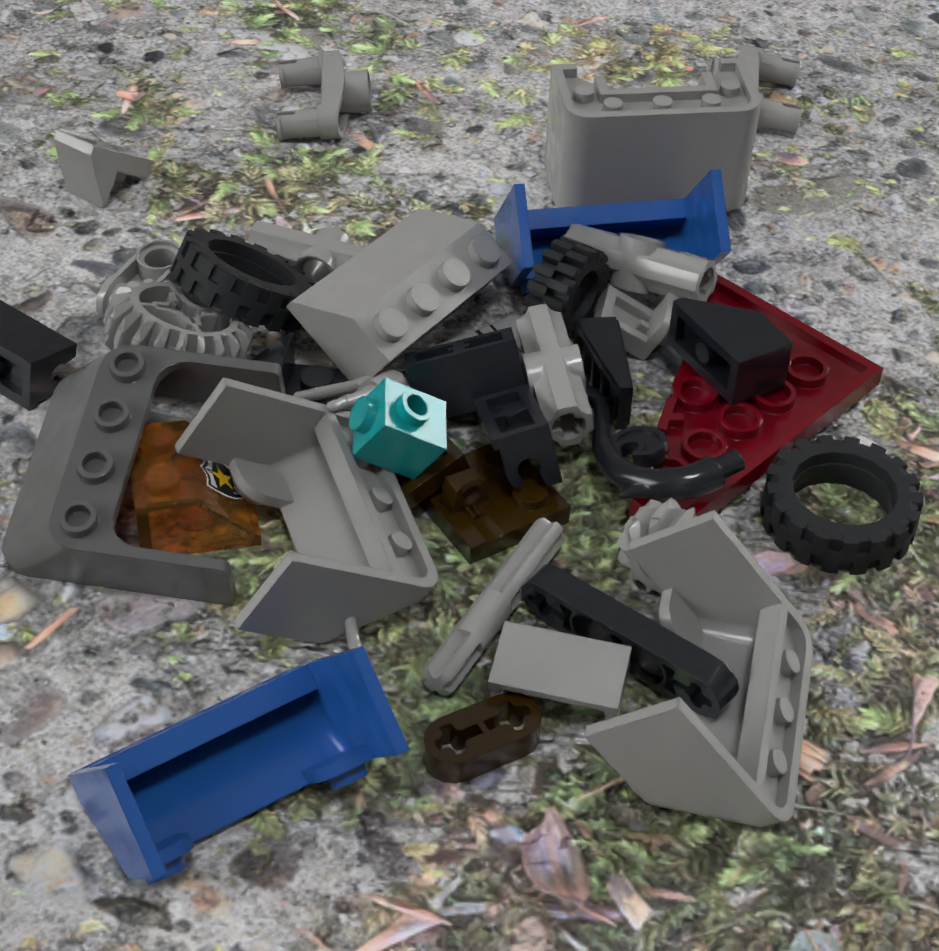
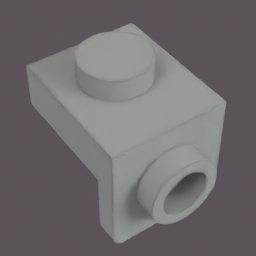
[594,285,679,361]

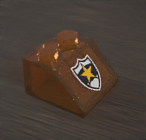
[131,420,262,554]

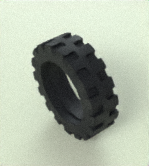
[170,228,315,333]
[760,435,924,575]

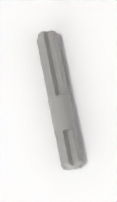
[422,518,564,696]

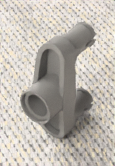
[709,44,802,134]
[276,50,373,141]

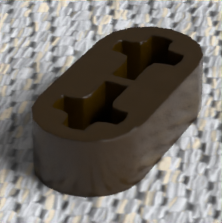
[423,692,542,784]

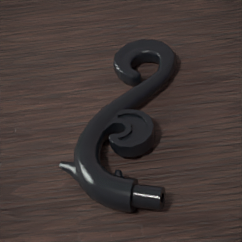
[586,385,745,501]

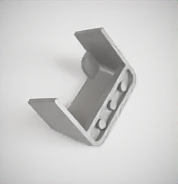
[175,377,438,643]
[584,510,813,827]

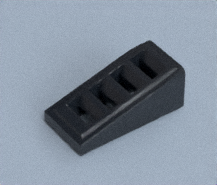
[573,317,633,430]

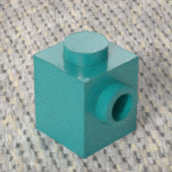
[349,377,447,479]

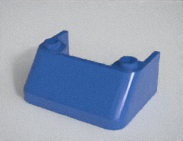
[494,169,731,297]
[68,646,409,885]

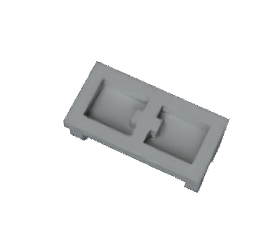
[488,621,632,720]

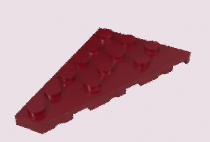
[629,275,883,517]

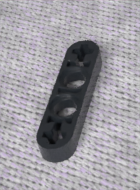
[521,564,739,718]

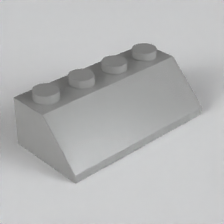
[286,208,513,381]

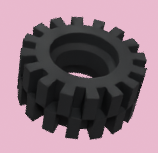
[524,236,609,340]

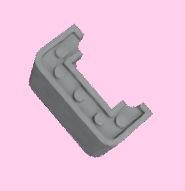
[544,57,761,213]

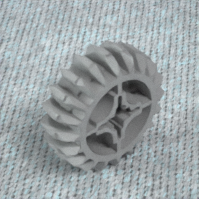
[103,278,254,359]

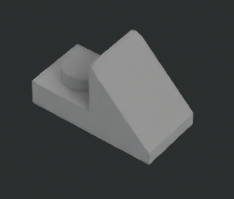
[54,130,152,207]

